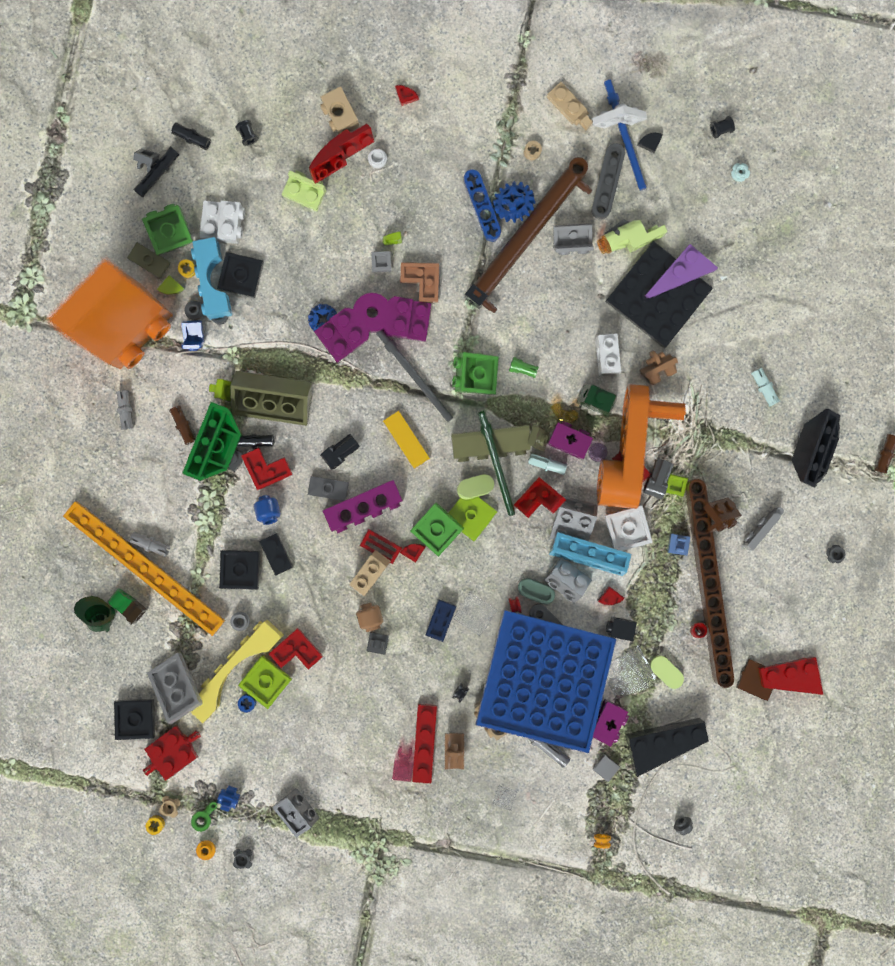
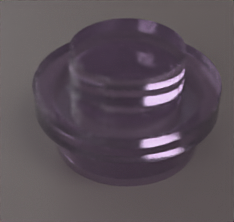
[588,443,608,462]

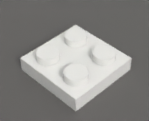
[604,506,653,551]

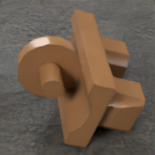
[639,350,678,385]
[445,733,464,769]

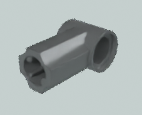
[643,458,674,500]

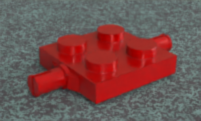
[143,726,201,781]

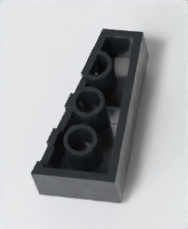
[625,718,709,777]

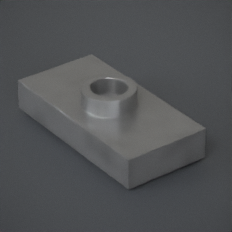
[307,476,349,501]

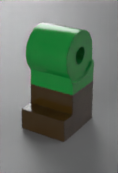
[108,588,148,625]

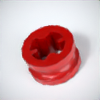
[508,596,522,613]

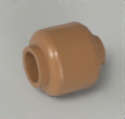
[356,602,384,632]

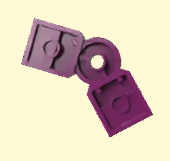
[314,293,431,363]

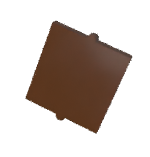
[736,659,773,701]

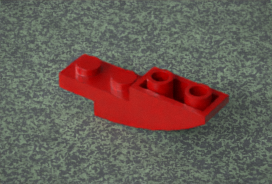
[309,124,374,184]

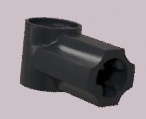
[320,434,360,470]

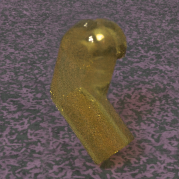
[550,402,578,423]

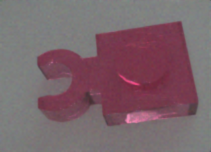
[392,746,414,782]

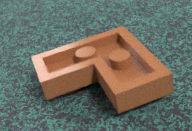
[400,263,439,303]

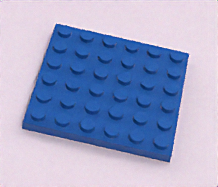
[475,610,616,753]

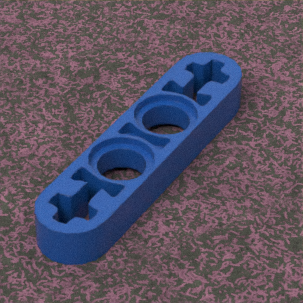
[464,169,501,242]

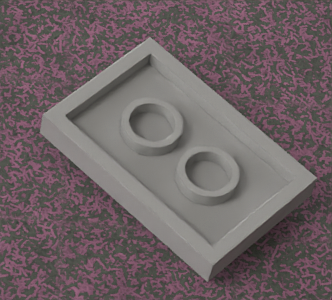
[147,653,203,724]

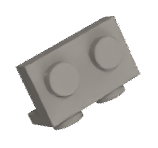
[553,223,594,255]
[544,557,592,603]

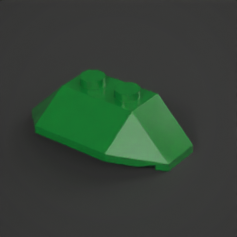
[182,402,242,481]

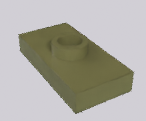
[127,242,171,279]
[528,426,550,452]

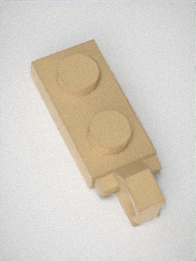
[547,82,593,131]

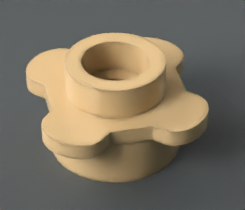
[159,796,181,818]

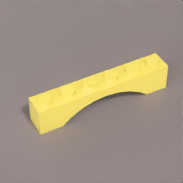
[191,620,284,723]

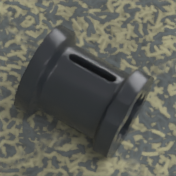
[710,116,735,139]
[235,120,259,146]

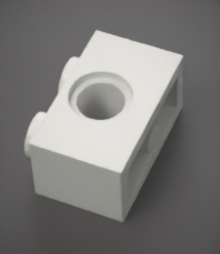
[595,333,621,376]

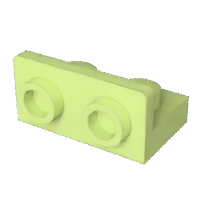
[282,170,326,211]

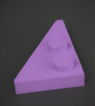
[645,244,718,298]

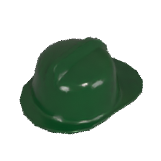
[74,596,116,633]

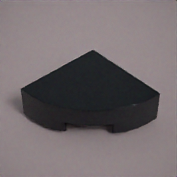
[637,133,663,153]

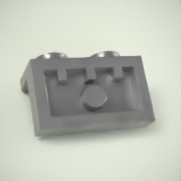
[272,788,319,838]

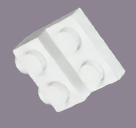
[200,200,245,244]

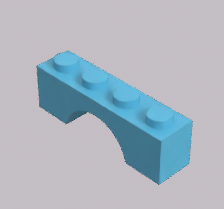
[191,237,233,320]

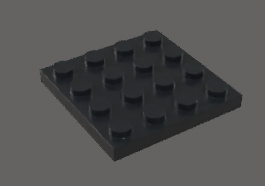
[605,241,713,349]

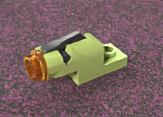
[597,219,668,254]

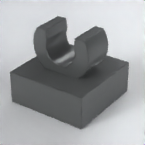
[133,148,160,172]
[366,632,389,655]

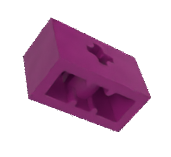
[547,421,593,460]
[593,699,629,747]

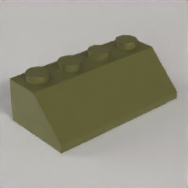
[231,371,312,426]
[451,425,531,462]

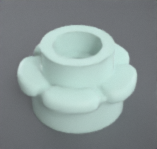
[731,163,750,182]

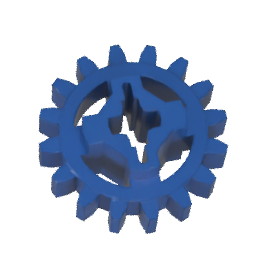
[493,181,536,223]

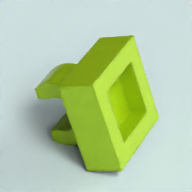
[209,379,232,401]

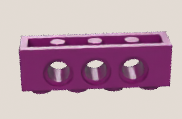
[323,480,403,534]

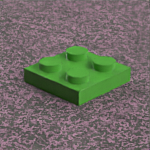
[410,503,464,557]

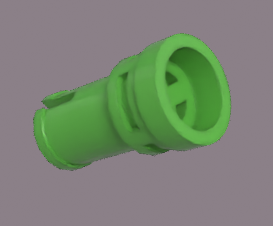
[509,357,539,378]

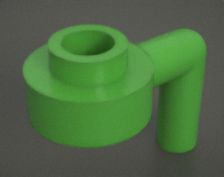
[191,801,217,832]

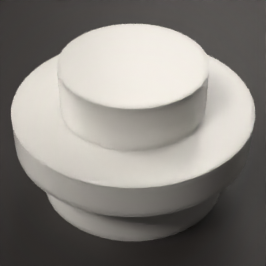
[368,149,387,169]

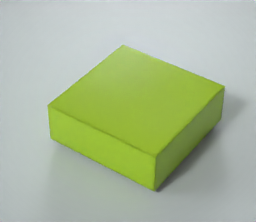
[666,474,688,497]

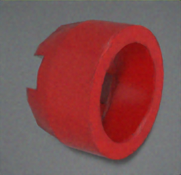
[690,623,707,638]

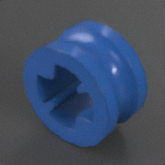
[238,694,256,713]

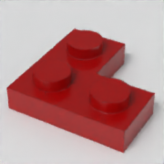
[241,447,293,490]
[514,477,566,518]
[269,628,323,670]

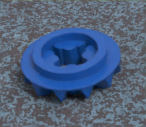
[308,304,337,331]

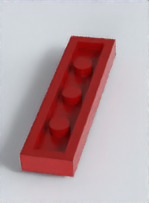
[412,704,437,784]

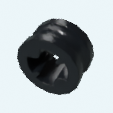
[452,683,469,703]

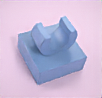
[667,534,690,556]

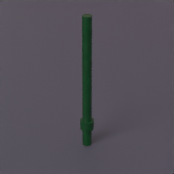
[478,410,515,516]

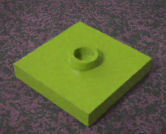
[448,497,497,542]
[238,655,293,709]

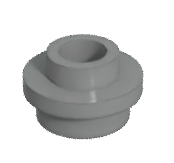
[230,612,250,631]

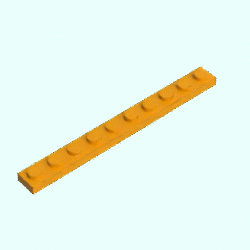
[63,501,226,636]

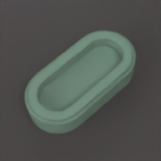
[518,578,555,605]

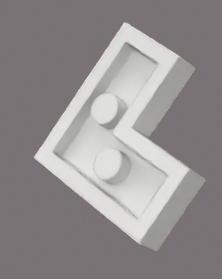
[592,104,647,129]

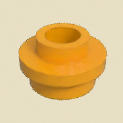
[196,840,216,860]

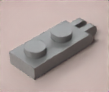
[742,507,784,551]

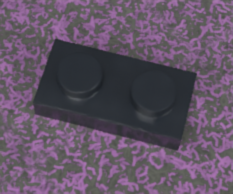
[259,533,293,576]

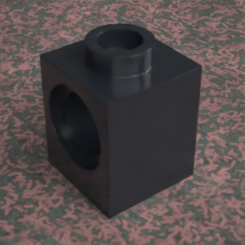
[606,617,637,642]

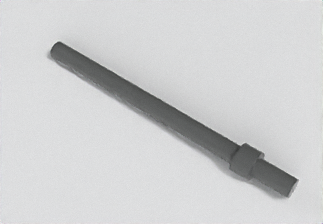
[376,330,453,422]

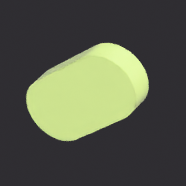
[457,474,494,500]
[650,655,684,689]

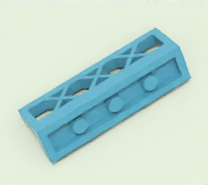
[549,532,632,576]

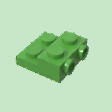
[142,204,193,256]
[452,352,499,395]

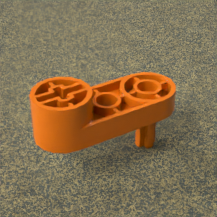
[597,384,686,509]

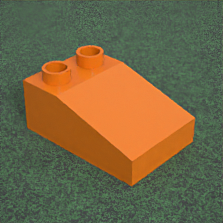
[47,258,173,369]

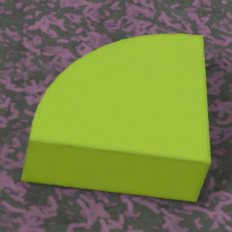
[383,231,402,246]
[157,275,184,295]

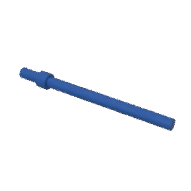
[604,79,647,191]

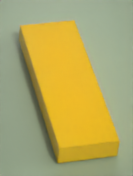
[383,411,430,469]

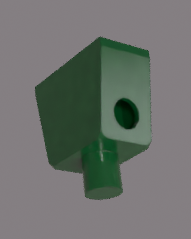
[576,384,617,417]

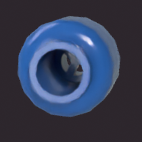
[253,495,281,525]

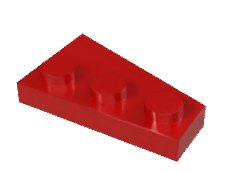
[758,657,824,695]

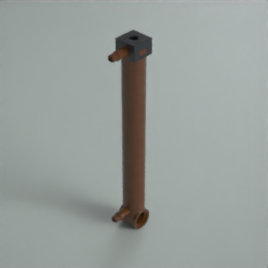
[464,157,592,313]

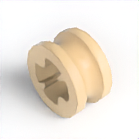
[524,141,542,160]

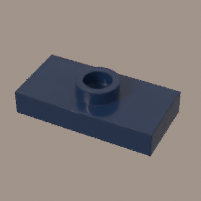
[425,599,457,642]

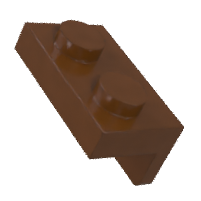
[703,497,742,533]

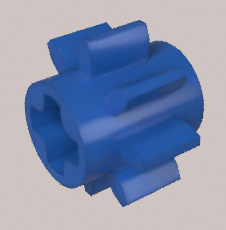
[217,786,240,812]

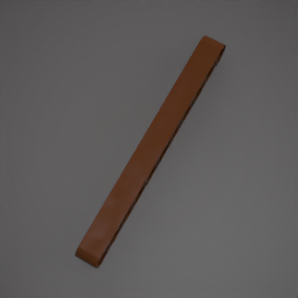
[685,479,734,688]

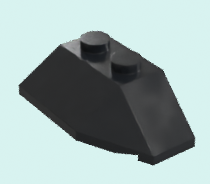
[791,408,841,488]

